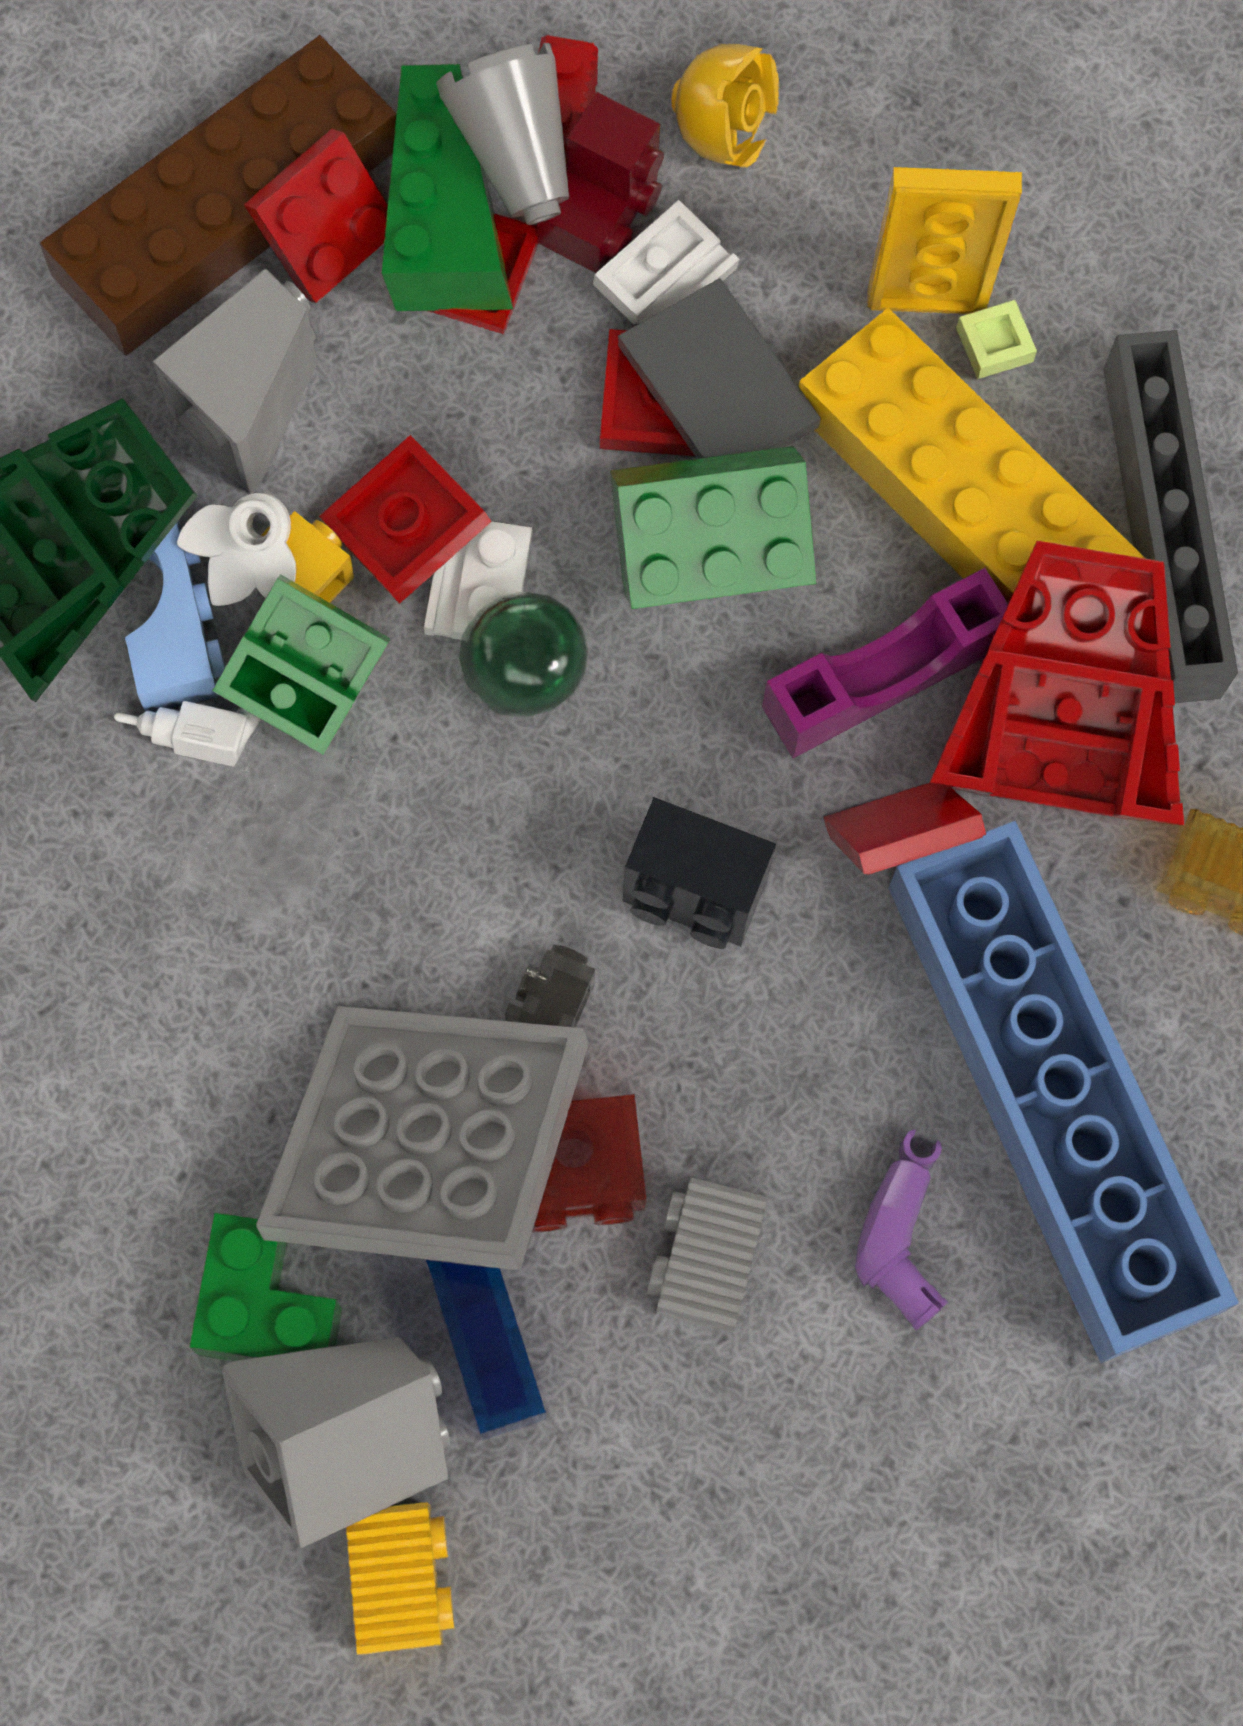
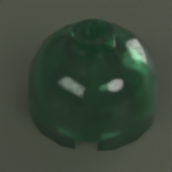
[459,591,588,718]

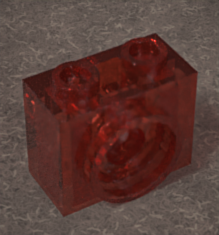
[532,1094,647,1232]

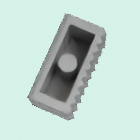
[647,1177,768,1334]

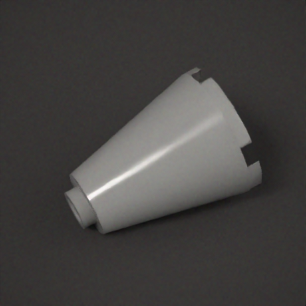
[436,43,569,225]

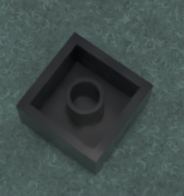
[622,797,776,949]

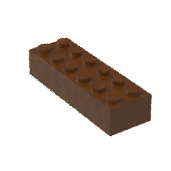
[39,35,397,356]

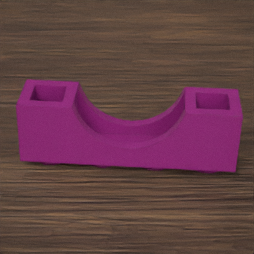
[762,568,1008,759]

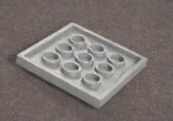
[256,1006,589,1271]

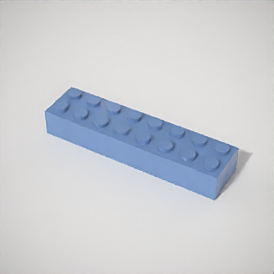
[888,821,1239,1363]

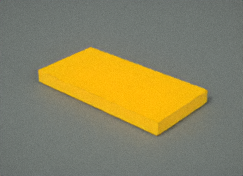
[867,167,1022,314]

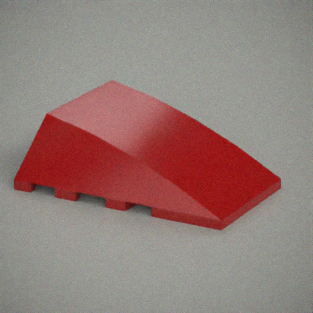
[929,540,1184,826]

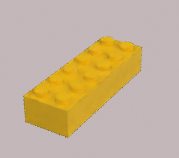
[798,308,1146,603]

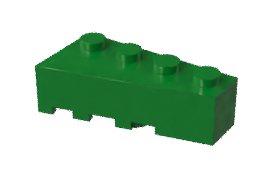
[382,64,514,311]

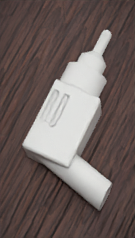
[114,701,262,767]

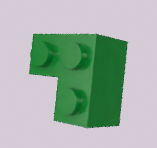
[189,1213,342,1361]

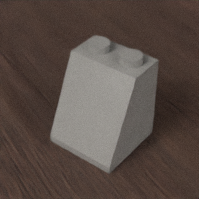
[153,268,318,494]
[222,1337,450,1548]

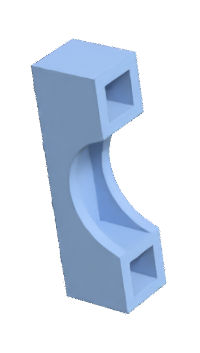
[125,520,225,712]

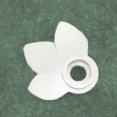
[177,493,296,606]

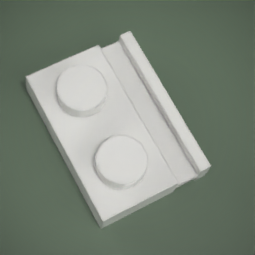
[593,200,739,325]
[424,522,532,647]

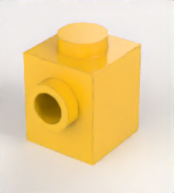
[261,511,354,603]

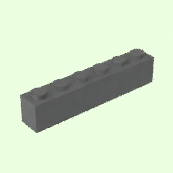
[1103,330,1238,703]

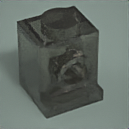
[505,945,595,1028]

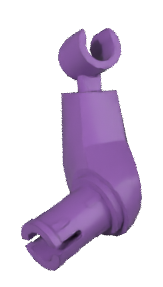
[855,1130,948,1331]

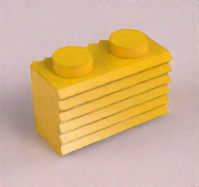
[346,1502,455,1655]

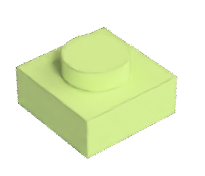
[956,300,1037,379]

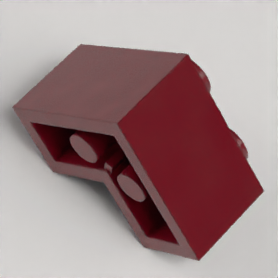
[537,92,664,273]

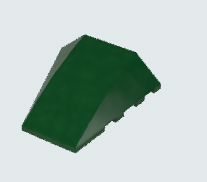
[0,398,198,702]

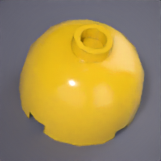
[671,44,779,168]

